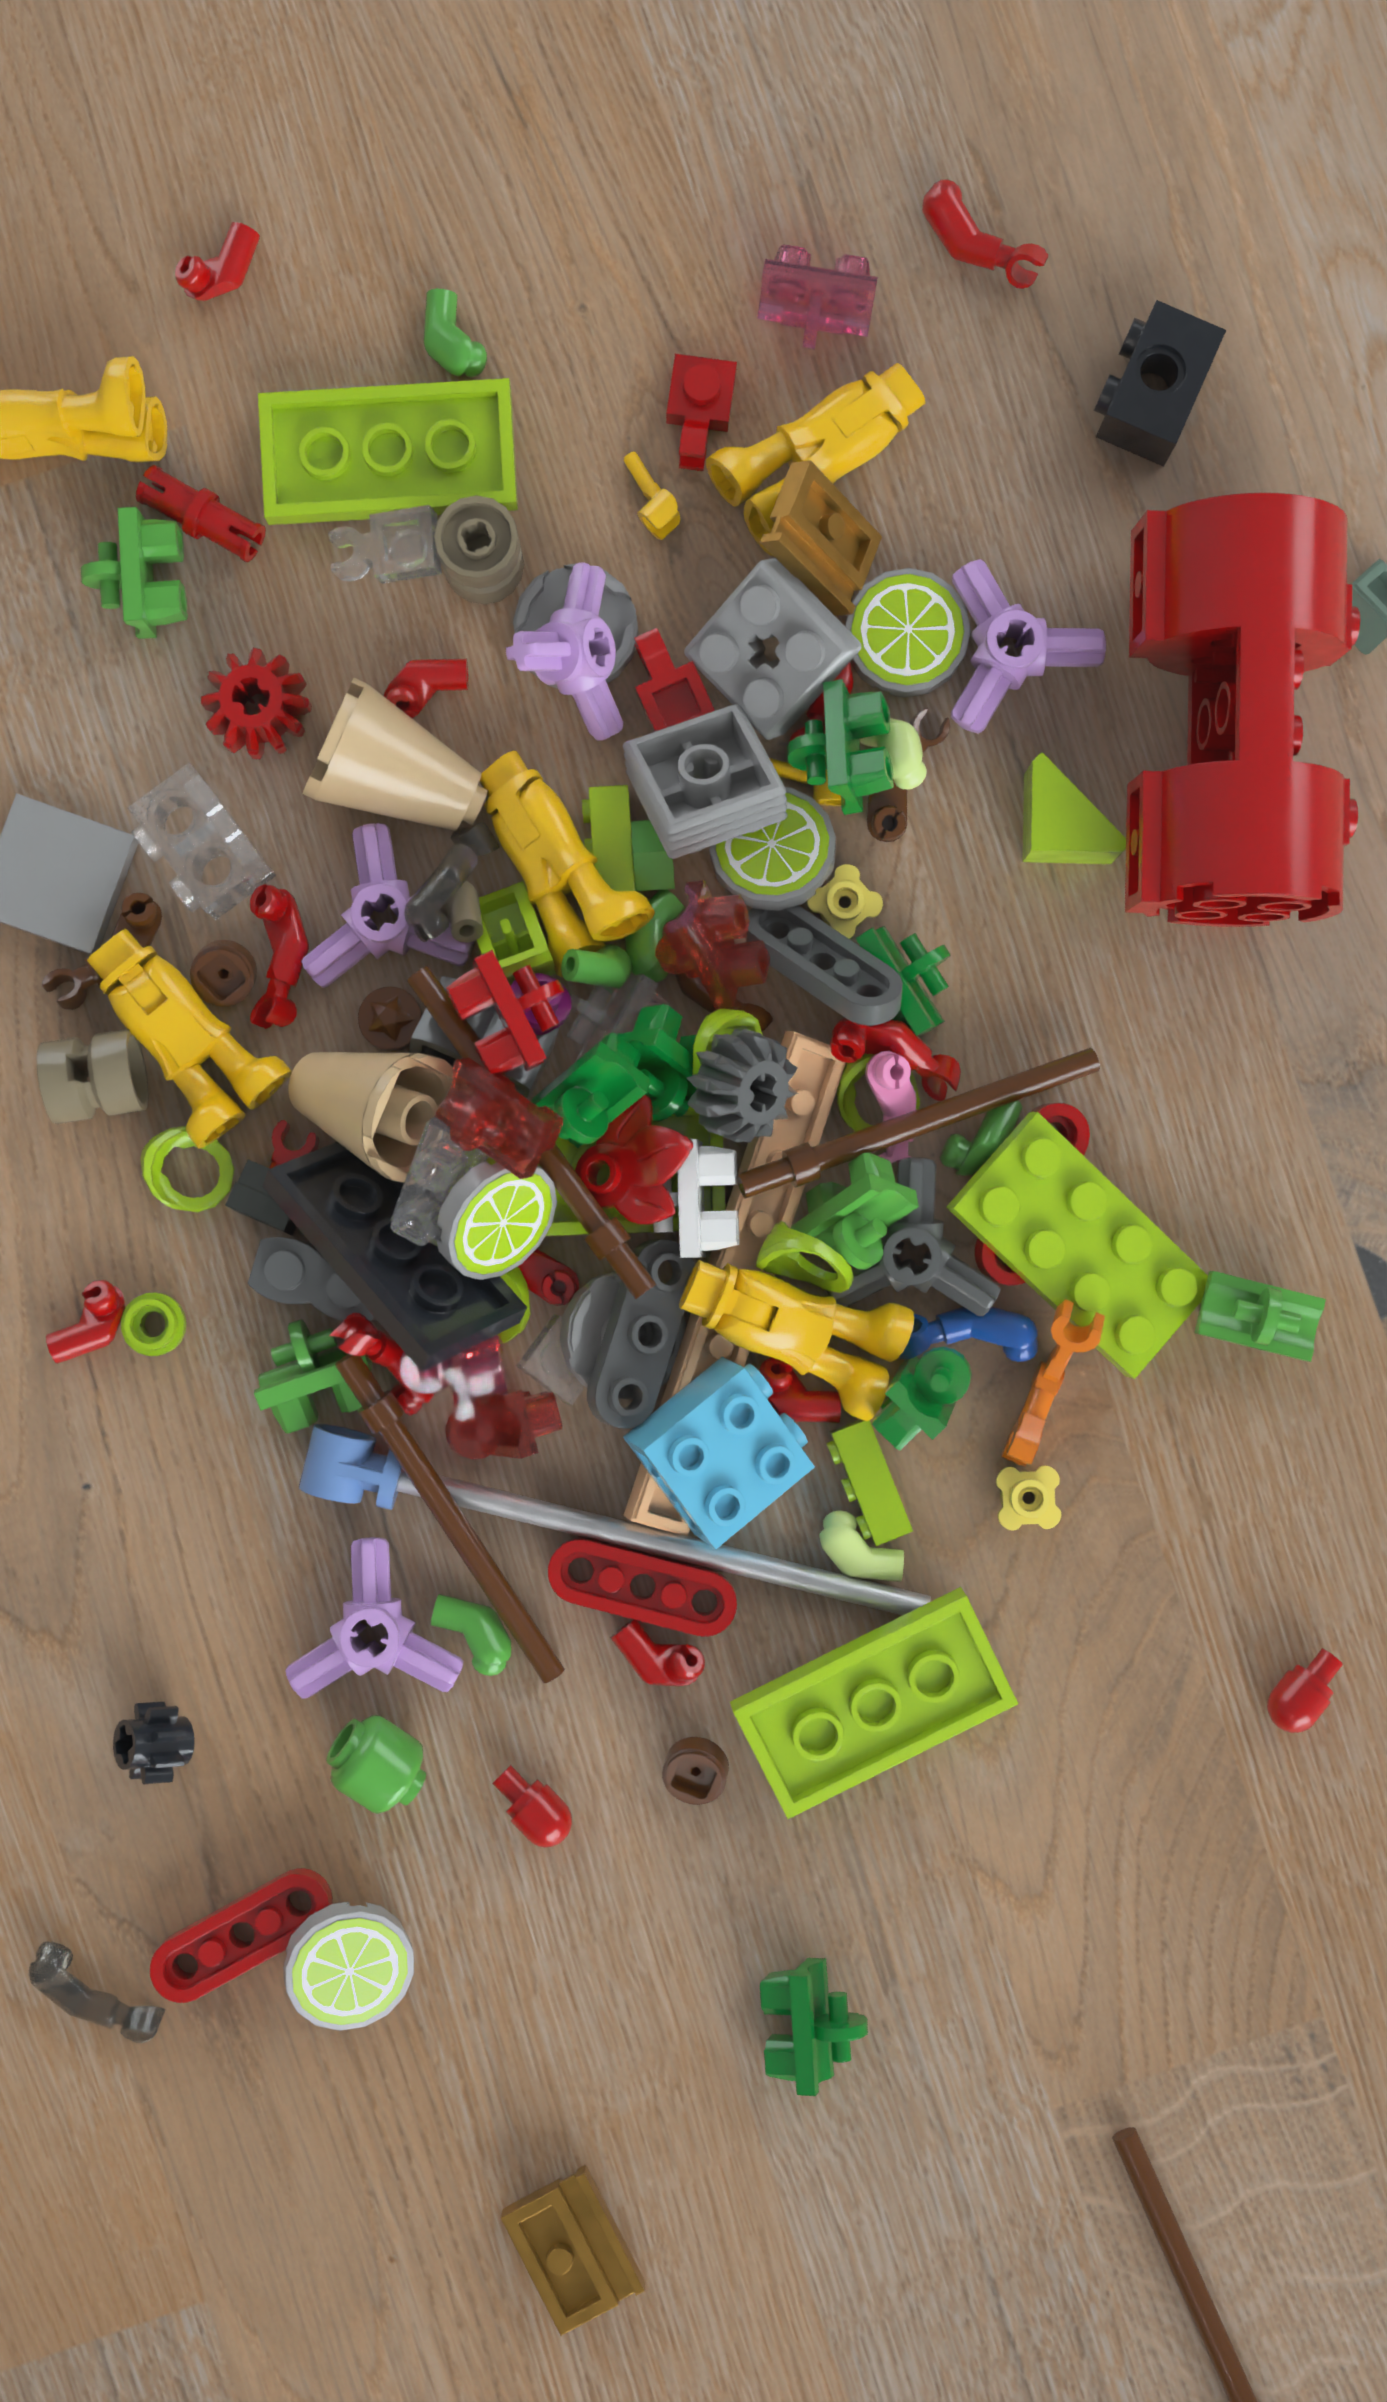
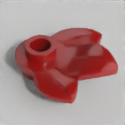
[575,1095,694,1225]

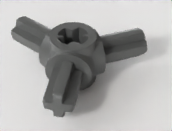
[827,1157,1001,1316]

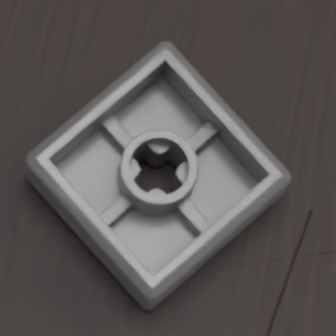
[684,558,862,740]
[623,704,787,859]

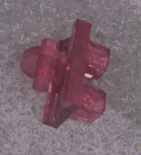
[757,244,878,350]
[399,1333,508,1422]

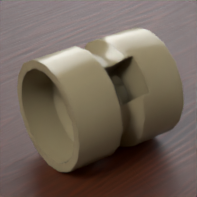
[434,495,524,605]
[36,1029,149,1124]

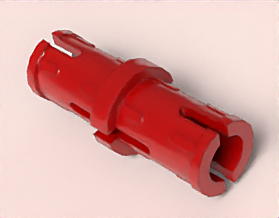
[136,465,266,562]

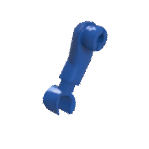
[899,1307,1039,1362]

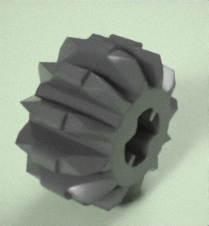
[687,1029,798,1143]

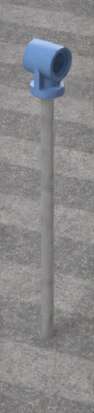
[299,1424,931,1615]

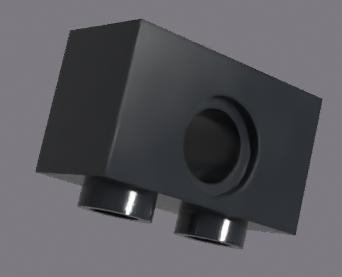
[1094,300,1226,467]

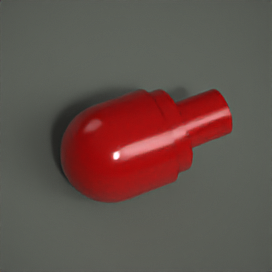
[1267,1648,1343,1733]
[492,1765,572,1848]

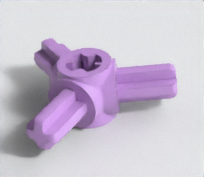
[951,559,1106,734]
[506,562,624,741]
[302,823,475,988]
[285,1537,463,1699]

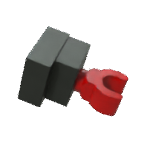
[225,1120,320,1236]

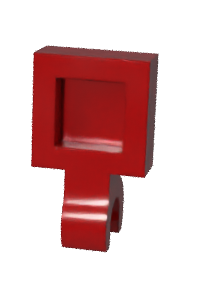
[666,353,737,471]
[634,628,715,732]

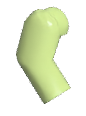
[859,718,927,790]
[819,1510,904,1582]

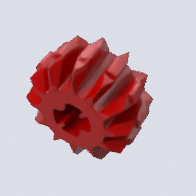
[201,647,312,760]

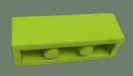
[582,785,635,891]
[826,1419,913,1546]

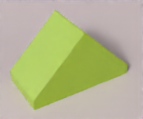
[1022,752,1126,864]
[477,881,556,986]

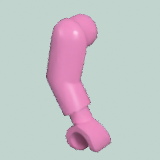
[865,1051,916,1165]

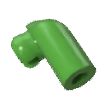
[431,1594,511,1676]

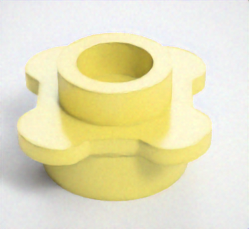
[807,864,883,939]
[996,1465,1061,1531]

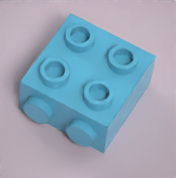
[623,1357,815,1550]

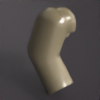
[422,880,483,943]

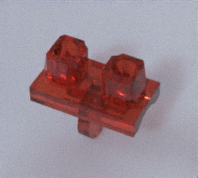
[655,880,770,1010]
[435,1057,563,1180]
[445,1388,562,1460]

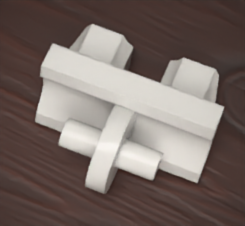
[653,1139,739,1258]

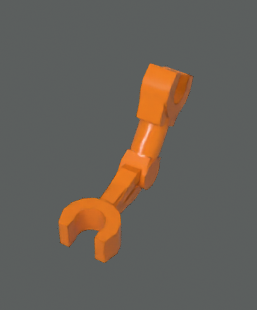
[1001,1299,1105,1467]

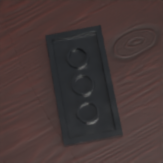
[262,1142,527,1372]

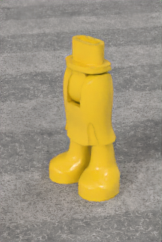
[0,356,167,463]
[706,363,926,556]
[479,751,655,977]
[87,929,292,1149]
[679,1260,914,1421]

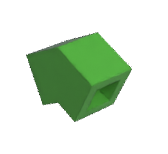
[631,820,675,891]

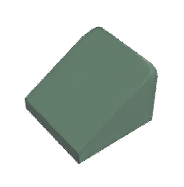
[1352,558,1387,655]

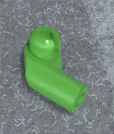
[424,288,487,377]
[625,889,685,984]
[561,944,633,989]
[939,1101,1023,1176]

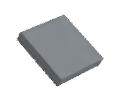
[0,793,140,955]

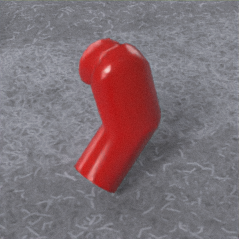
[175,222,260,301]
[758,1357,841,1423]

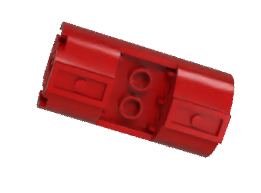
[1125,493,1360,927]

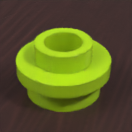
[121,1293,186,1356]

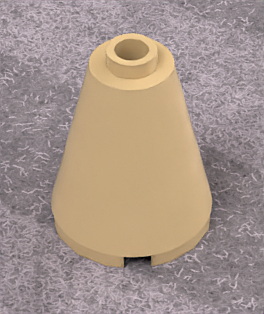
[302,678,488,831]
[288,1052,465,1183]

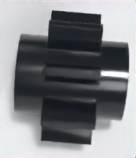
[113,1701,195,1785]

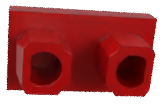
[446,950,565,1076]

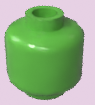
[326,1715,426,1814]

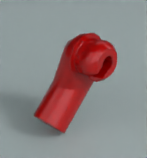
[384,658,469,718]
[46,1280,125,1364]
[610,1619,705,1687]

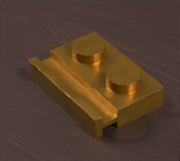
[760,460,882,616]
[501,2164,645,2336]

